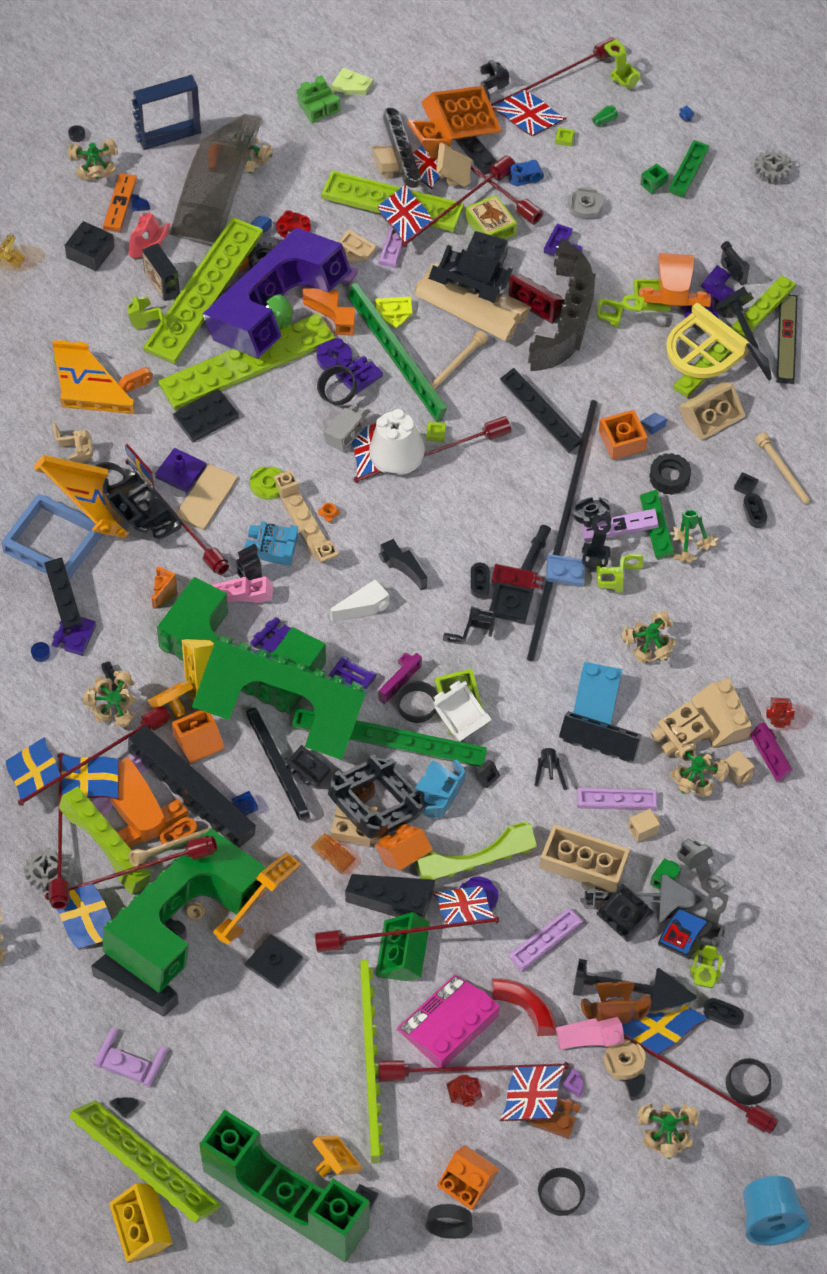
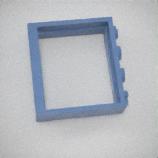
[1,493,103,580]

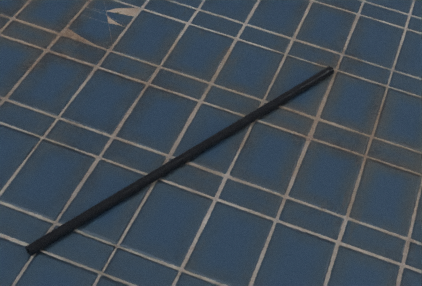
[527,400,598,662]

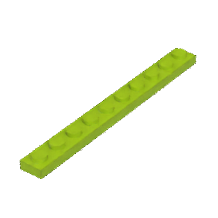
[673,275,796,399]
[360,960,384,1164]

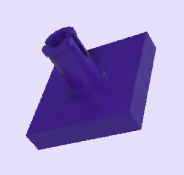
[155,448,206,493]

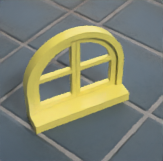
[666,303,750,378]

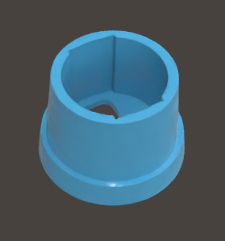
[743,1176,810,1246]

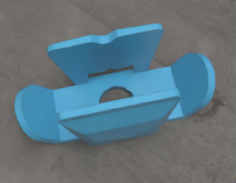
[416,760,465,818]

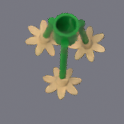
[669,509,719,562]

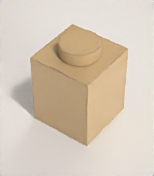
[724,750,755,786]
[628,809,661,843]

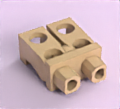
[651,701,712,757]
[330,805,383,848]

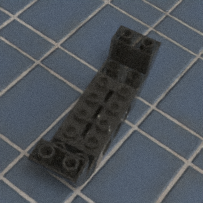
[528,239,596,371]

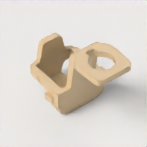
[52,422,93,463]

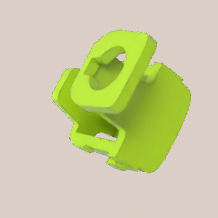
[604,39,641,90]
[597,294,644,328]
[128,296,168,331]
[596,554,643,593]
[690,945,723,988]

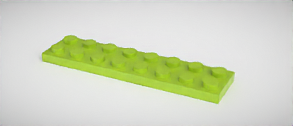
[321,170,464,232]
[69,1100,221,1223]

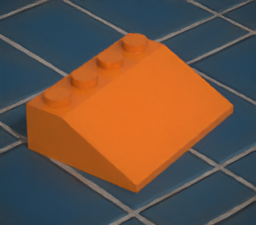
[421,86,502,140]

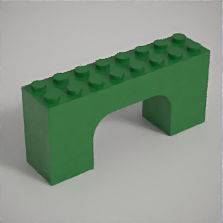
[157,577,326,715]
[192,635,366,760]
[102,828,267,993]
[199,1109,369,1263]

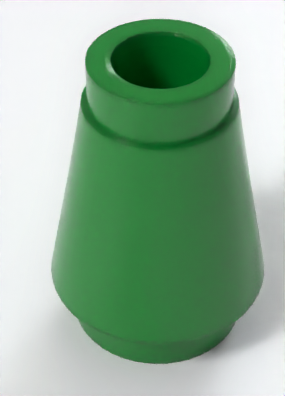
[592,105,618,127]

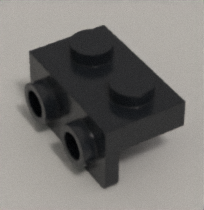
[284,745,331,788]

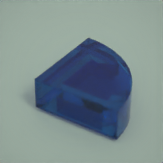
[131,194,150,212]

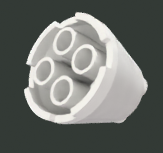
[370,409,425,475]

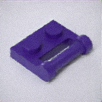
[328,656,377,689]

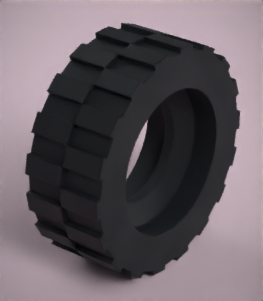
[649,453,691,495]

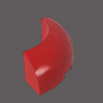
[491,978,557,1036]

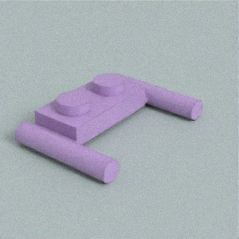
[93,1028,168,1087]

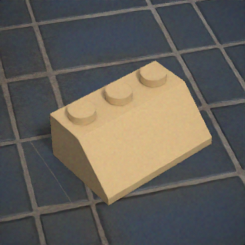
[679,382,745,440]
[691,678,752,748]

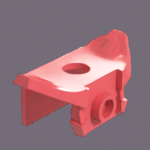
[128,212,171,259]

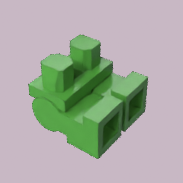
[296,75,340,123]

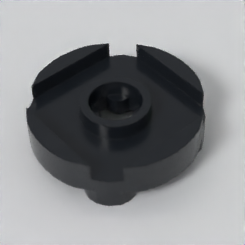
[573,497,611,527]

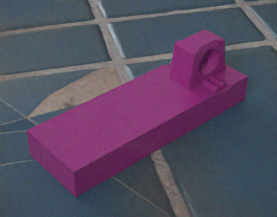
[379,652,422,705]
[750,723,793,782]

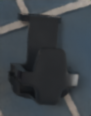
[480,59,509,101]
[581,514,611,572]
[443,606,495,644]

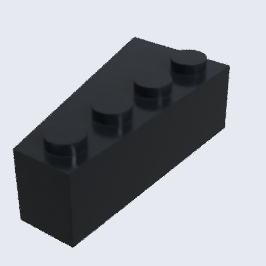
[345,874,435,919]
[91,954,179,1017]

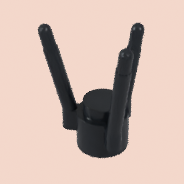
[534,748,567,790]

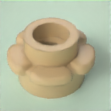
[185,901,205,921]

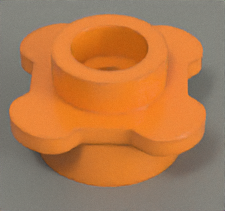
[318,503,340,522]

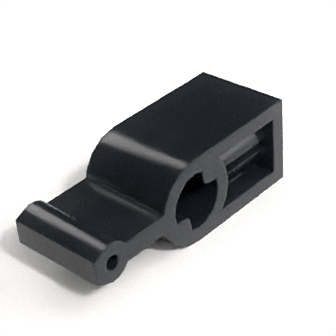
[236,544,262,580]

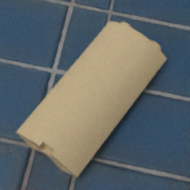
[414,262,531,341]

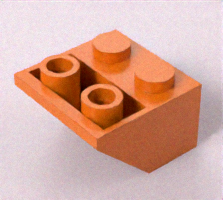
[172,710,225,765]
[437,1145,499,1210]

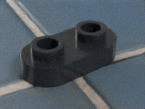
[743,493,768,528]
[470,562,490,598]
[703,998,744,1029]

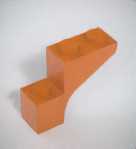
[303,288,355,336]

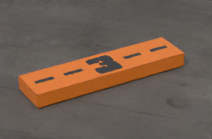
[103,173,137,232]

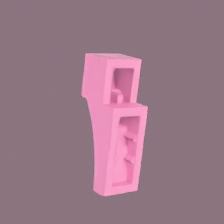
[212,577,273,604]
[556,1017,625,1050]

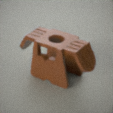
[581,981,651,1024]

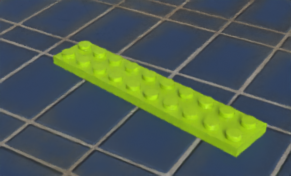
[143,217,263,365]
[158,313,335,411]

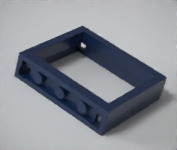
[131,74,201,150]

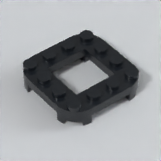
[328,754,425,839]

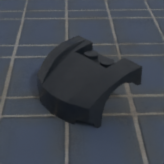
[428,245,513,303]
[102,468,182,541]

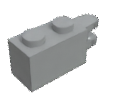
[324,403,368,452]

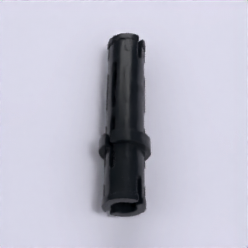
[521,524,551,571]

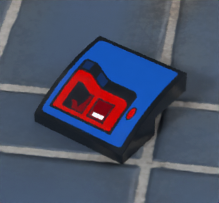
[658,908,712,959]

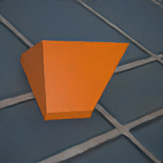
[151,566,178,609]

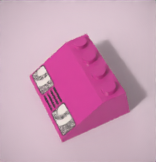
[397,974,500,1067]

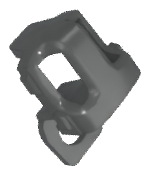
[677,839,725,894]
[699,890,729,950]

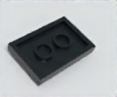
[173,389,239,443]

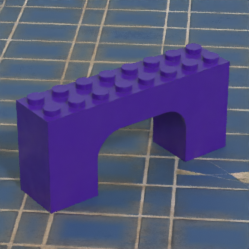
[202,227,351,358]

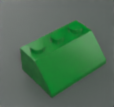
[375,912,430,981]

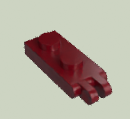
[491,563,544,589]

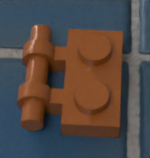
[529,1097,581,1139]

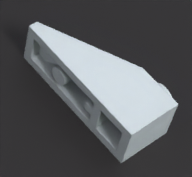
[330,580,389,622]

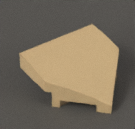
[338,229,377,262]

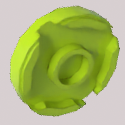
[249,466,283,500]

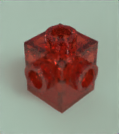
[766,697,795,728]
[446,1075,483,1107]

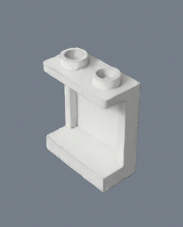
[431,680,492,741]

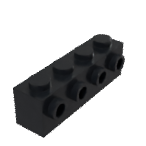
[559,711,643,762]

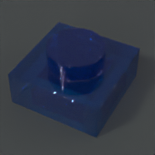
[232,791,259,816]

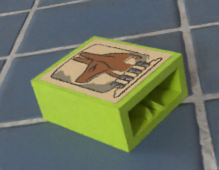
[465,195,517,239]

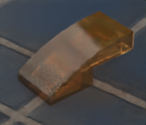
[311,833,356,874]

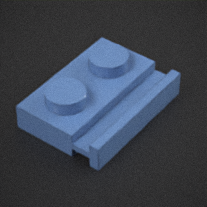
[546,554,585,587]

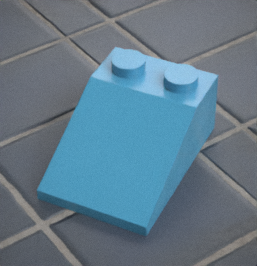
[573,662,622,724]

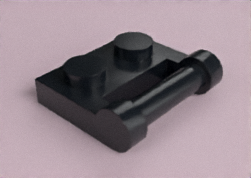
[721,241,750,286]

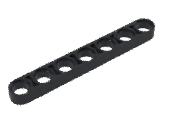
[383,107,421,188]
[246,707,310,821]

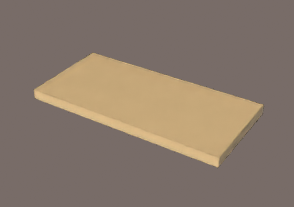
[176,464,238,530]

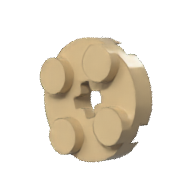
[604,1039,646,1080]

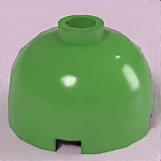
[266,294,293,330]

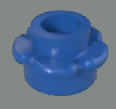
[679,105,694,121]

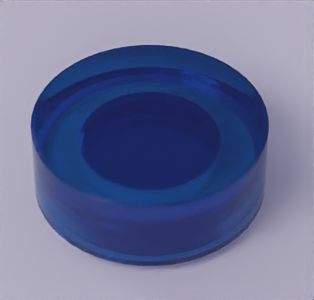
[31,642,51,662]

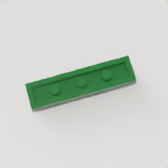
[668,140,710,198]
[639,489,675,560]

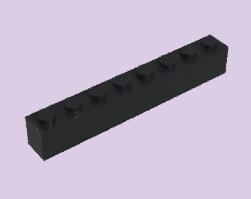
[128,725,256,848]

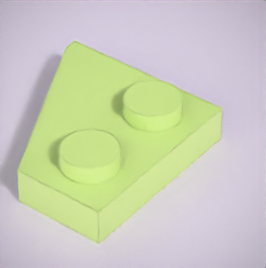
[330,68,373,95]

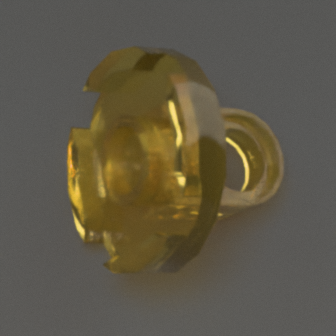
[0,233,25,267]

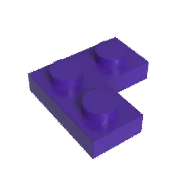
[543,223,583,263]
[701,265,735,301]

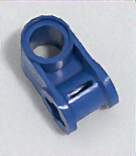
[509,160,544,186]

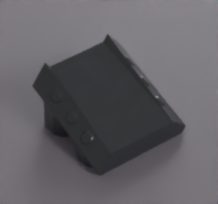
[596,884,655,942]

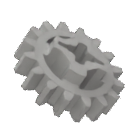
[754,149,792,183]
[24,848,69,891]

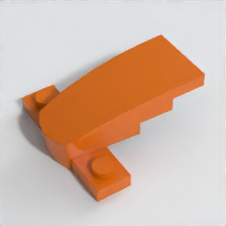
[639,253,711,307]
[108,757,189,848]

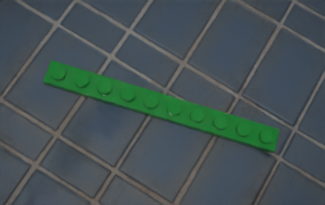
[347,283,447,422]
[292,708,487,767]

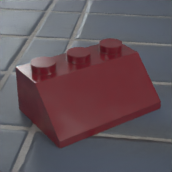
[508,274,565,324]

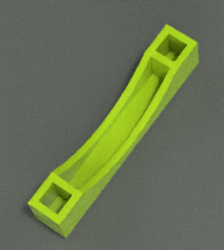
[59,787,151,895]
[415,821,537,882]

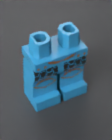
[245,521,298,566]

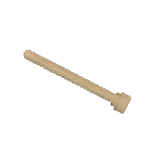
[430,330,489,390]
[755,432,810,504]
[129,828,210,867]

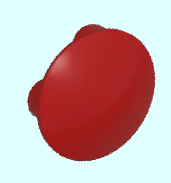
[276,210,311,238]

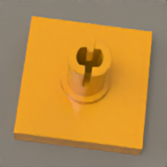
[147,681,193,718]
[312,1135,363,1177]

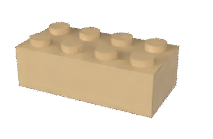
[539,824,630,892]

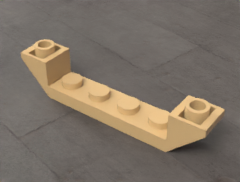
[274,470,339,563]

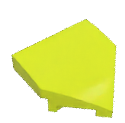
[375,297,412,329]

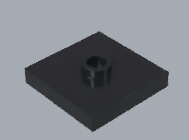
[489,581,534,624]
[245,934,303,989]

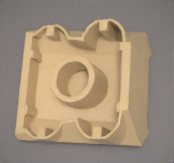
[436,142,473,187]
[372,146,408,179]

